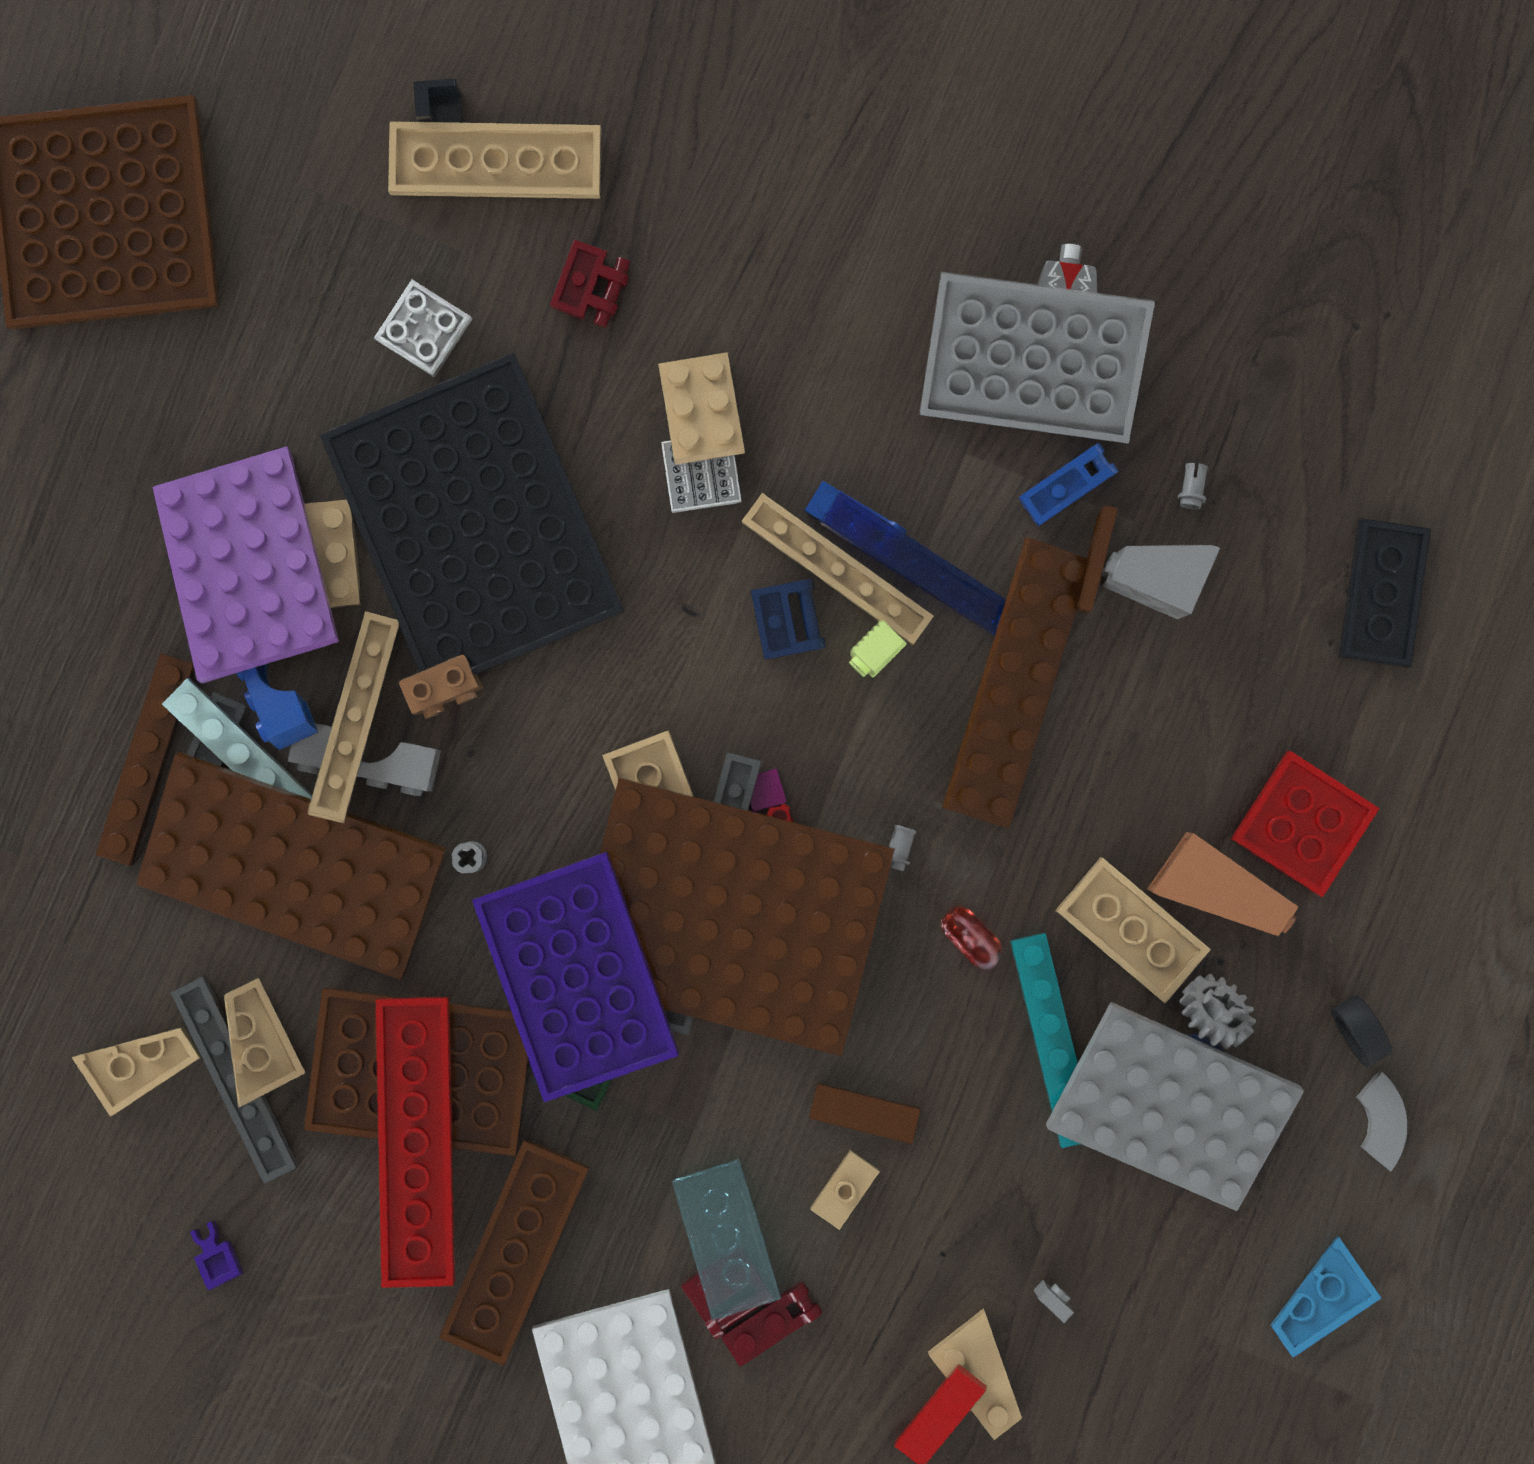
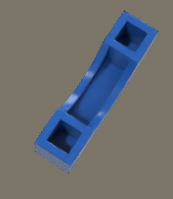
[236,664,318,750]

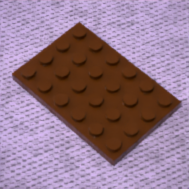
[304,987,529,1156]

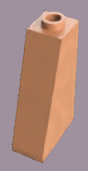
[1146,832,1299,936]

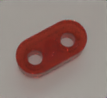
[941,906,1003,970]

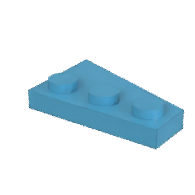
[1270,1236,1381,1358]

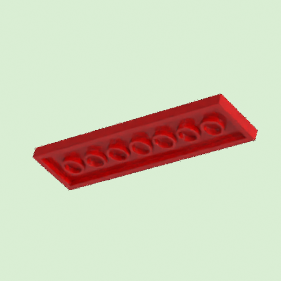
[376,997,455,1288]

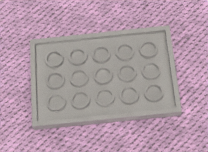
[919,272,1155,443]
[1046,1002,1304,1211]

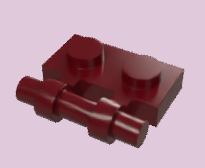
[550,239,631,328]

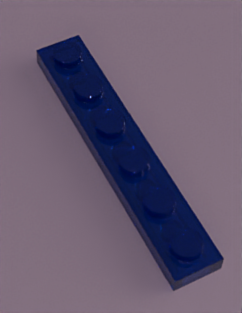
[819,492,1006,636]

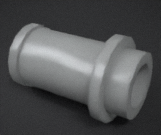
[1178,463,1208,509]
[889,825,917,871]

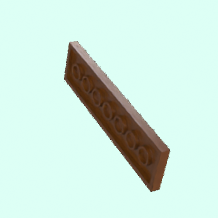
[942,538,1090,829]

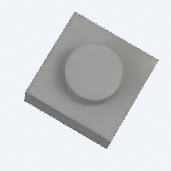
[1034,1280,1074,1323]

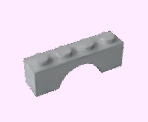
[288,723,441,797]

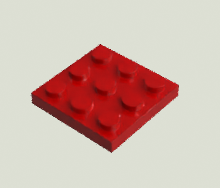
[1230,751,1380,897]

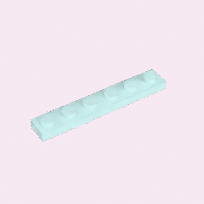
[162,678,313,799]

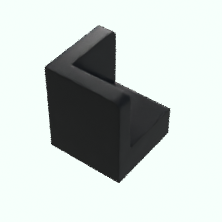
[413,79,463,123]

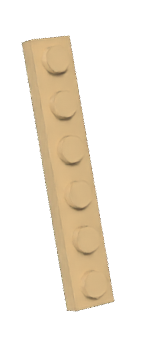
[742,493,934,645]
[308,611,399,823]

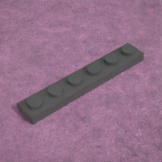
[171,976,299,1184]

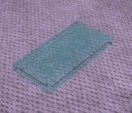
[671,1159,782,1321]

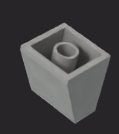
[1100,545,1220,619]

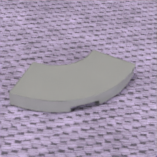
[1356,1070,1407,1172]

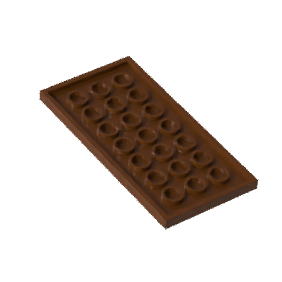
[136,752,447,980]

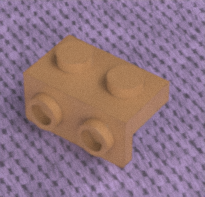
[399,655,483,719]

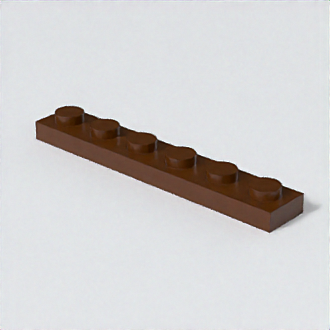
[96,653,195,866]

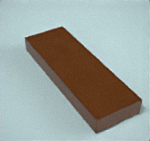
[1076,505,1118,614]
[809,1082,921,1144]

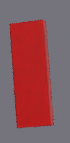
[894,1364,987,1464]

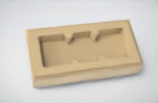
[810,1149,880,1230]

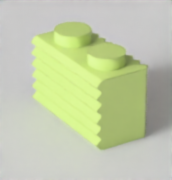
[849,621,906,677]

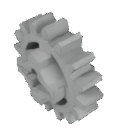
[1180,974,1256,1049]

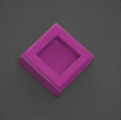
[750,768,787,812]

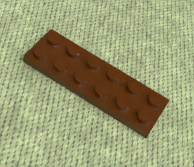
[439,1139,590,1366]

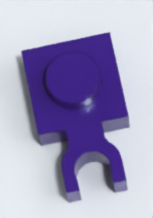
[190,1221,244,1290]

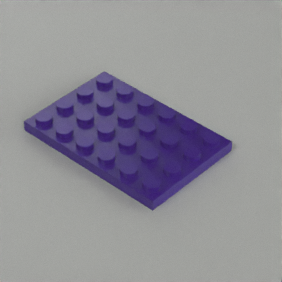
[472,851,680,1102]

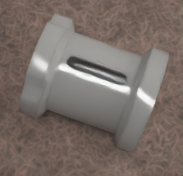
[452,841,488,874]

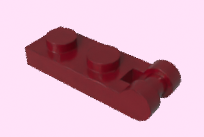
[721,1281,823,1367]

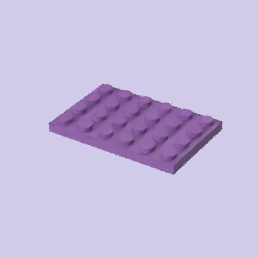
[153,446,339,683]

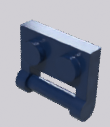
[751,579,826,660]

